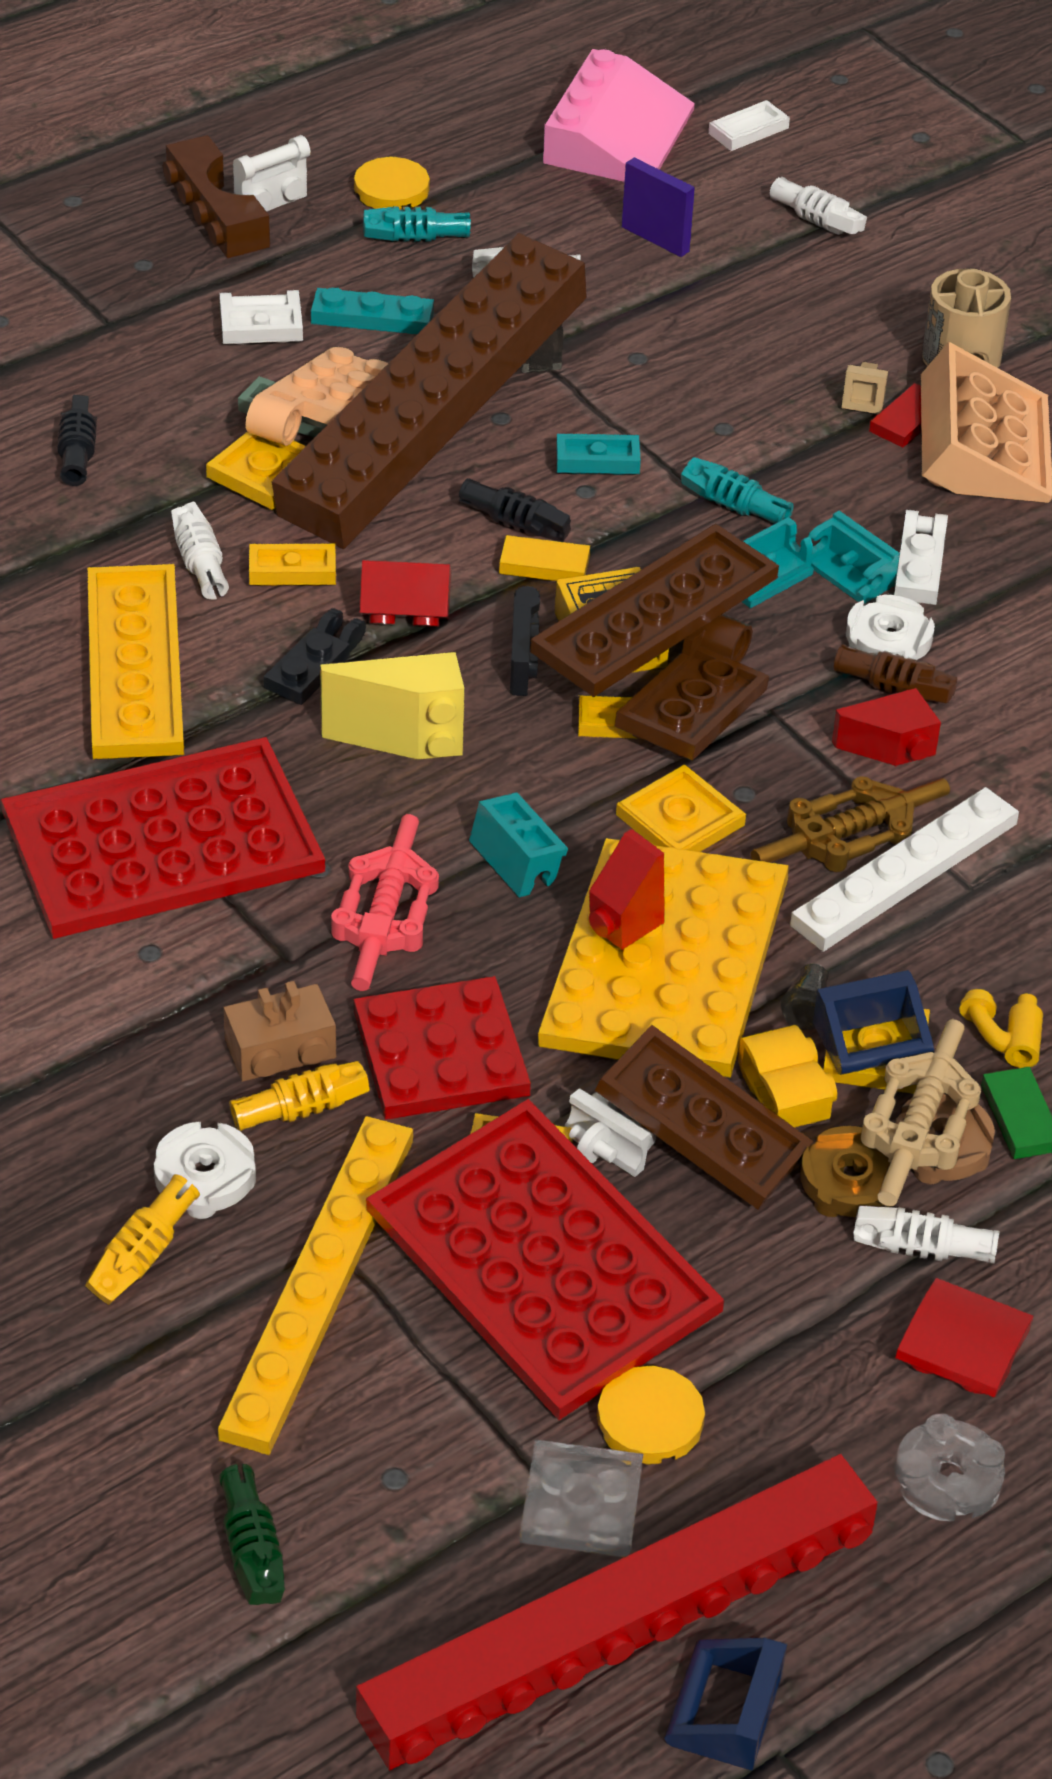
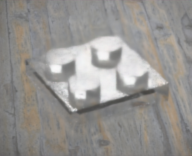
[520,1439,643,1557]

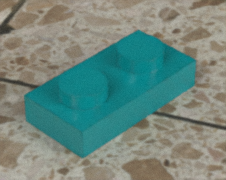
[556,434,641,475]

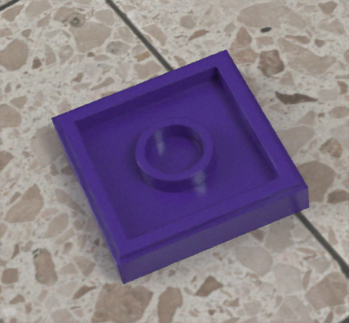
[622,157,695,257]

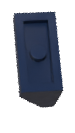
[813,970,934,1075]
[664,1638,787,1771]

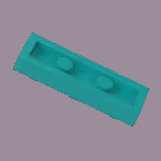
[311,288,434,334]

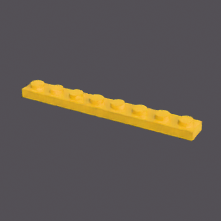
[218,1116,413,1455]

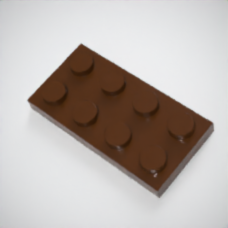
[595,1025,813,1210]

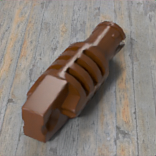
[834,644,957,703]

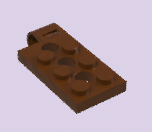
[614,614,769,761]

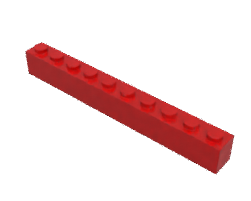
[356,1454,878,1771]

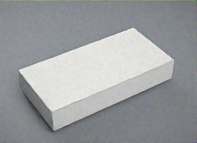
[708,100,790,151]

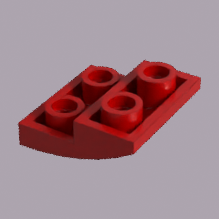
[895,1278,1034,1398]

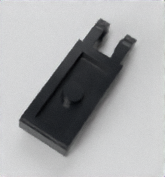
[510,585,540,696]
[264,608,367,705]

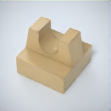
[841,362,888,414]

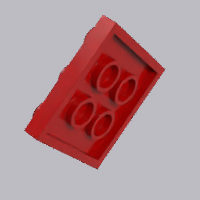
[354,976,531,1120]

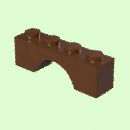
[162,135,270,259]

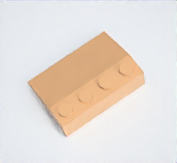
[921,342,1052,503]

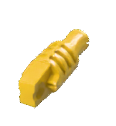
[229,1061,370,1131]
[85,1174,200,1305]

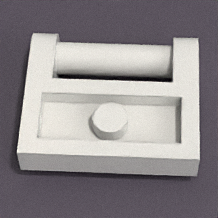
[233,135,311,211]
[219,290,303,345]

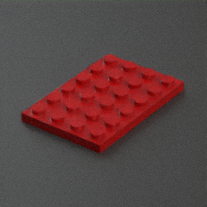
[1,737,325,939]
[366,1099,724,1420]

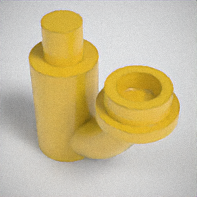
[959,989,1043,1068]

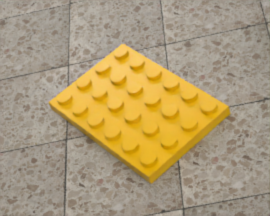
[538,838,789,1078]

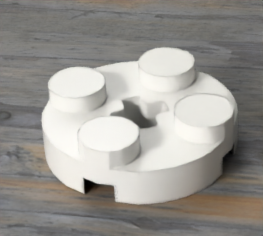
[846,595,935,661]
[154,1122,256,1219]

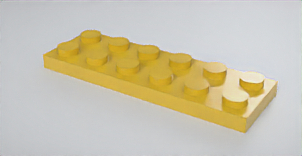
[87,564,184,759]

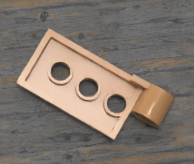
[246,347,388,446]

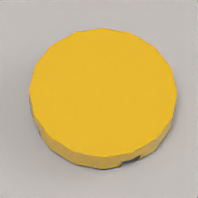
[354,157,430,210]
[597,1366,705,1465]

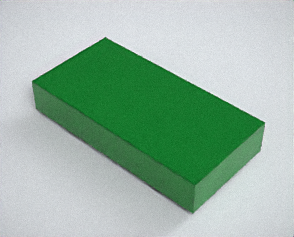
[981,1067,1052,1159]

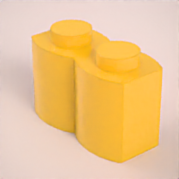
[738,1025,837,1128]

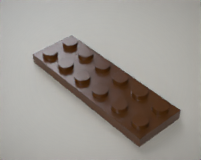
[530,523,779,697]

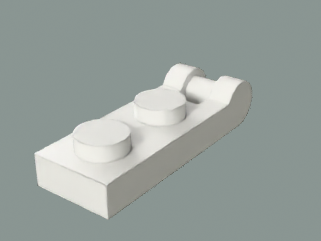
[894,510,948,605]

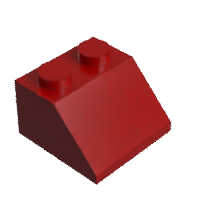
[360,560,452,627]

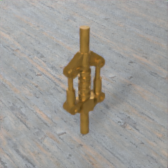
[751,776,950,872]

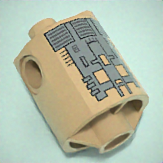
[922,269,1011,368]

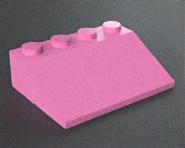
[543,49,695,182]

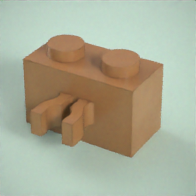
[223,981,336,1082]

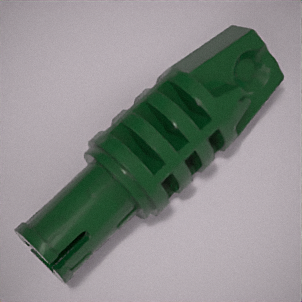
[219,1464,285,1605]

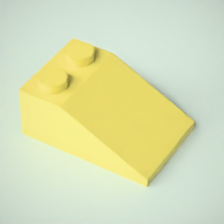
[320,652,464,759]

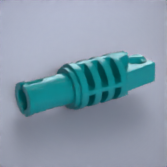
[363,206,471,242]
[681,457,794,524]

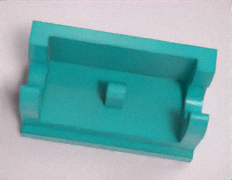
[808,511,900,604]
[742,517,814,609]
[469,792,568,898]

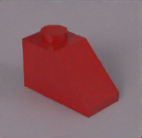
[832,688,941,766]
[589,829,665,950]

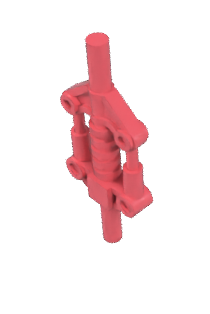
[331,814,439,991]

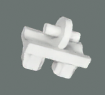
[565,1088,656,1177]

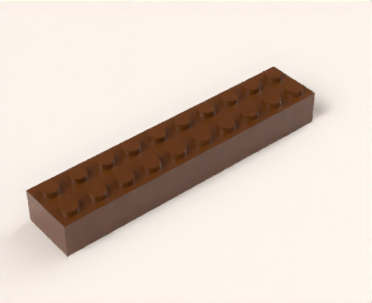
[271,233,587,549]

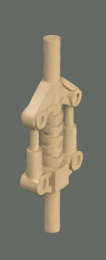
[861,1019,981,1206]

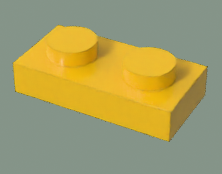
[249,544,336,586]

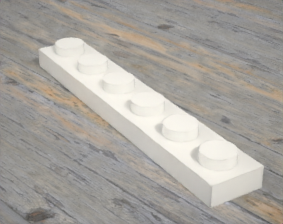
[790,787,1019,952]

